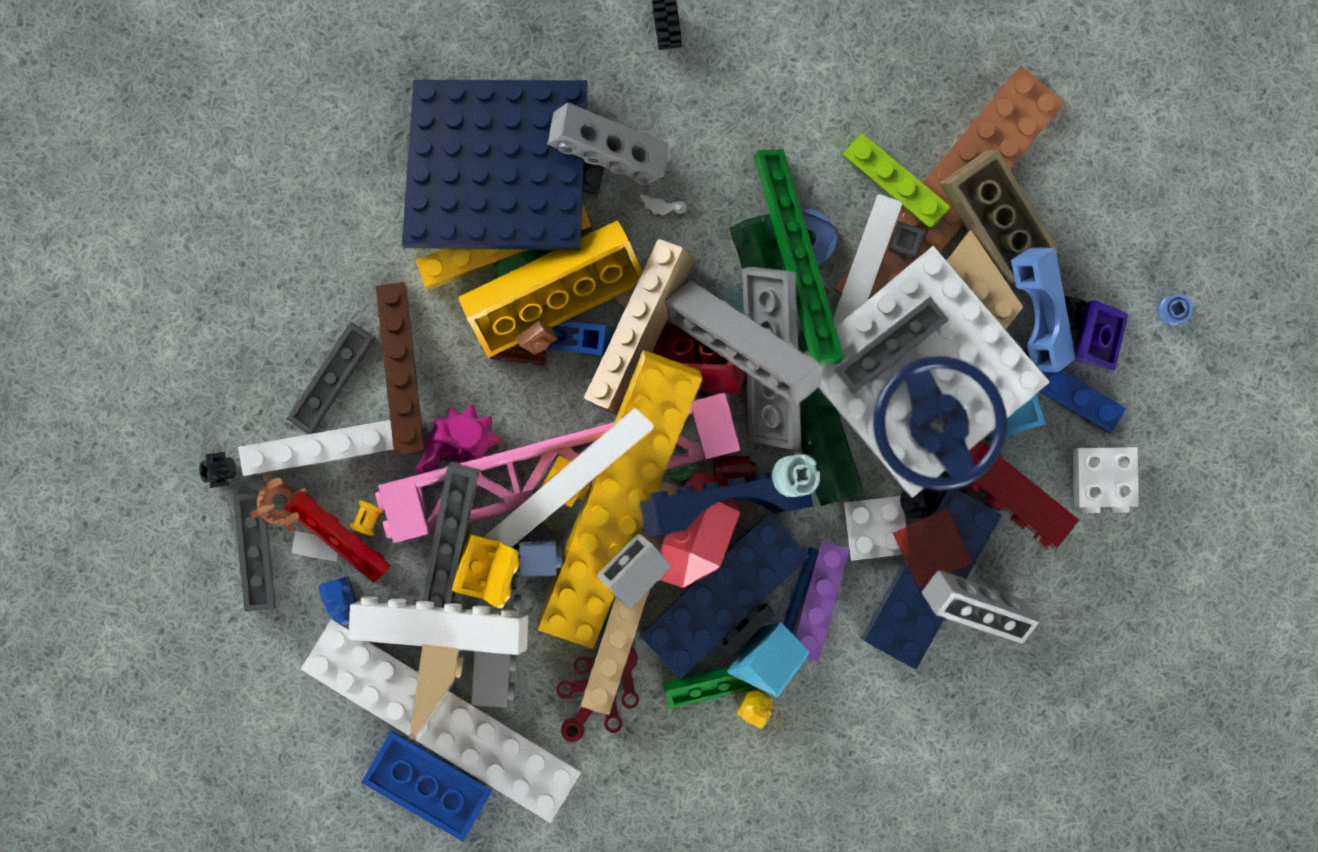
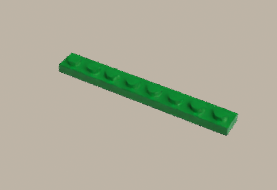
[753,149,844,365]

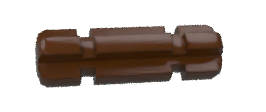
[490,346,546,366]

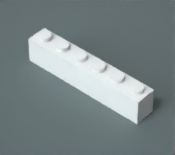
[238,420,394,476]
[349,596,529,655]

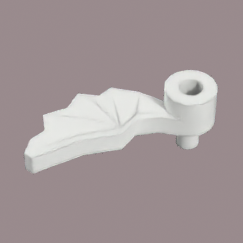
[640,194,688,216]

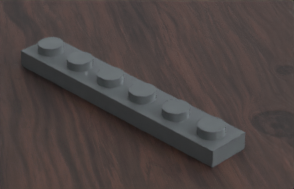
[422,461,480,607]

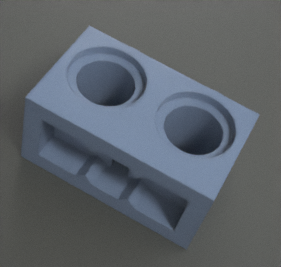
[519,540,562,576]

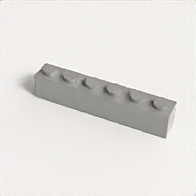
[665,281,821,405]

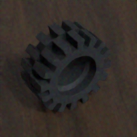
[652,0,682,50]

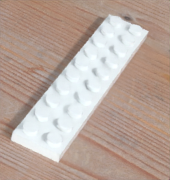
[301,619,582,823]

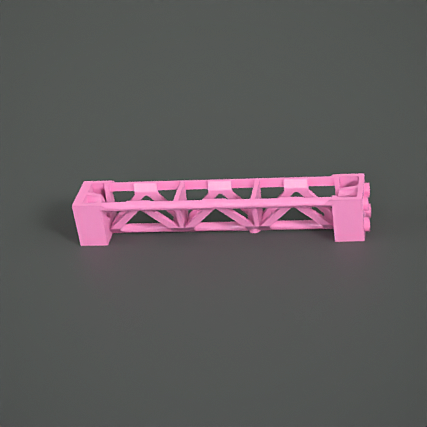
[376,393,740,543]

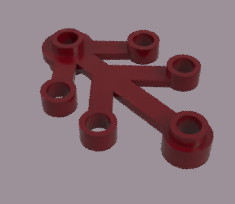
[556,646,639,742]

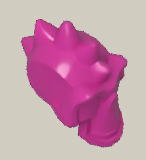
[415,405,500,474]

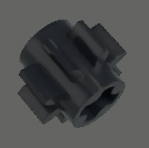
[199,452,236,488]
[900,488,937,518]

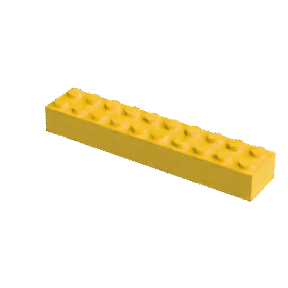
[537,350,702,649]

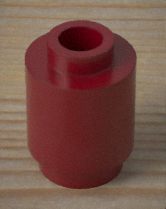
[713,455,756,485]

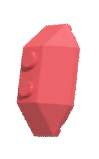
[659,470,740,589]

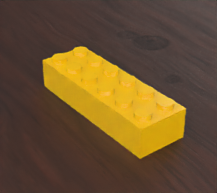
[458,220,643,358]

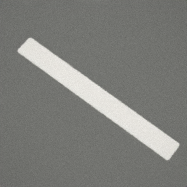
[802,194,902,420]
[484,408,654,547]

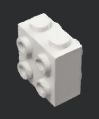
[1073,447,1139,513]

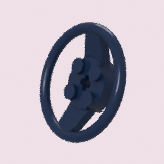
[873,356,1007,490]

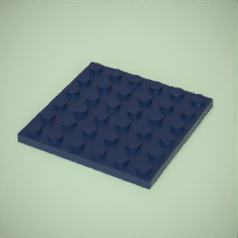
[402,80,588,250]

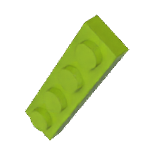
[842,133,950,230]

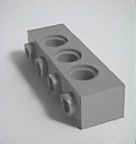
[548,103,669,185]
[922,570,1040,644]

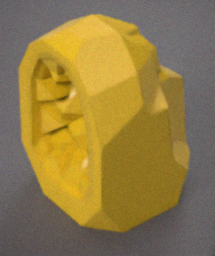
[736,690,773,729]

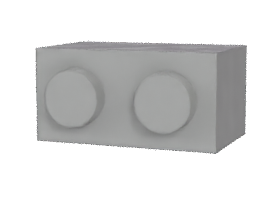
[596,533,672,609]

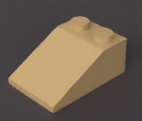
[410,644,463,740]

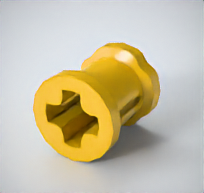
[349,499,384,536]

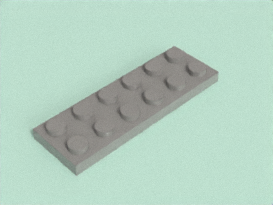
[742,267,801,450]

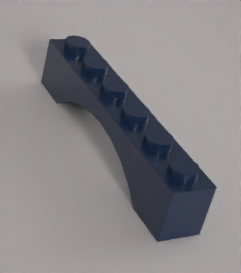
[640,472,813,537]

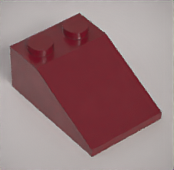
[652,324,746,394]

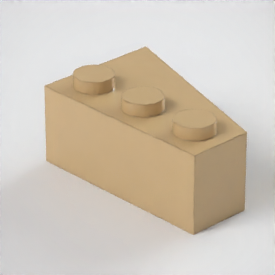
[946,230,1023,330]

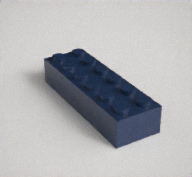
[861,488,1002,670]
[640,513,809,679]

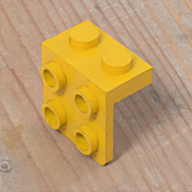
[452,533,520,608]

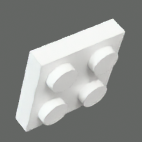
[843,496,909,561]

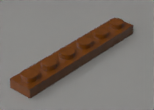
[376,282,425,455]

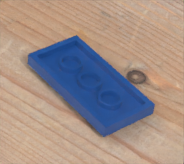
[361,730,493,842]

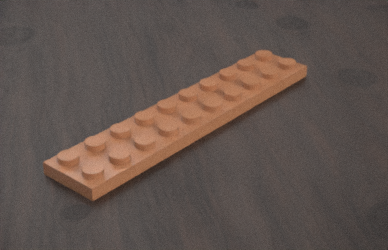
[834,66,1066,300]

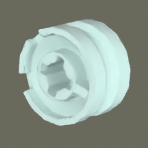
[772,454,820,497]

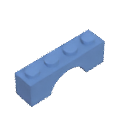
[1011,248,1075,372]

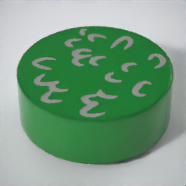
[667,452,695,481]

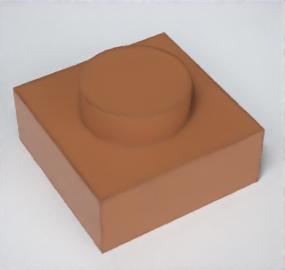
[516,321,558,355]

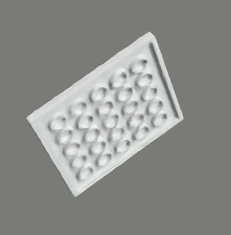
[804,246,1049,498]

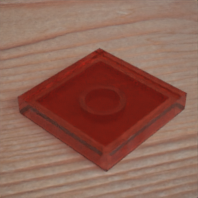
[892,508,972,587]

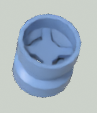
[1157,294,1193,325]

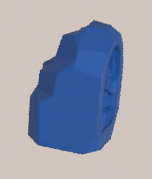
[318,576,357,625]

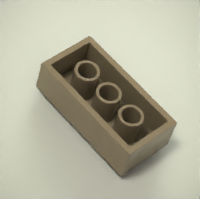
[939,150,1059,283]

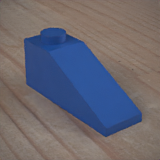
[547,321,616,356]

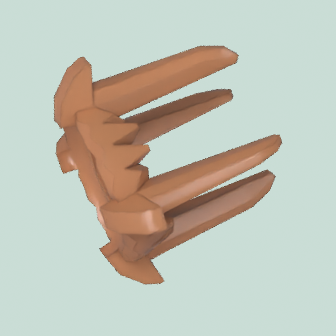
[250,473,308,532]

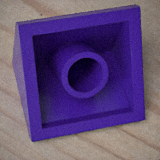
[1074,300,1129,371]

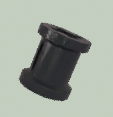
[1064,296,1086,330]

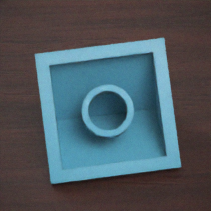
[727,622,809,697]

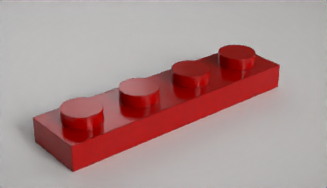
[284,490,391,583]

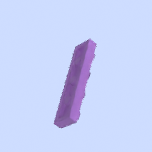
[795,541,850,662]

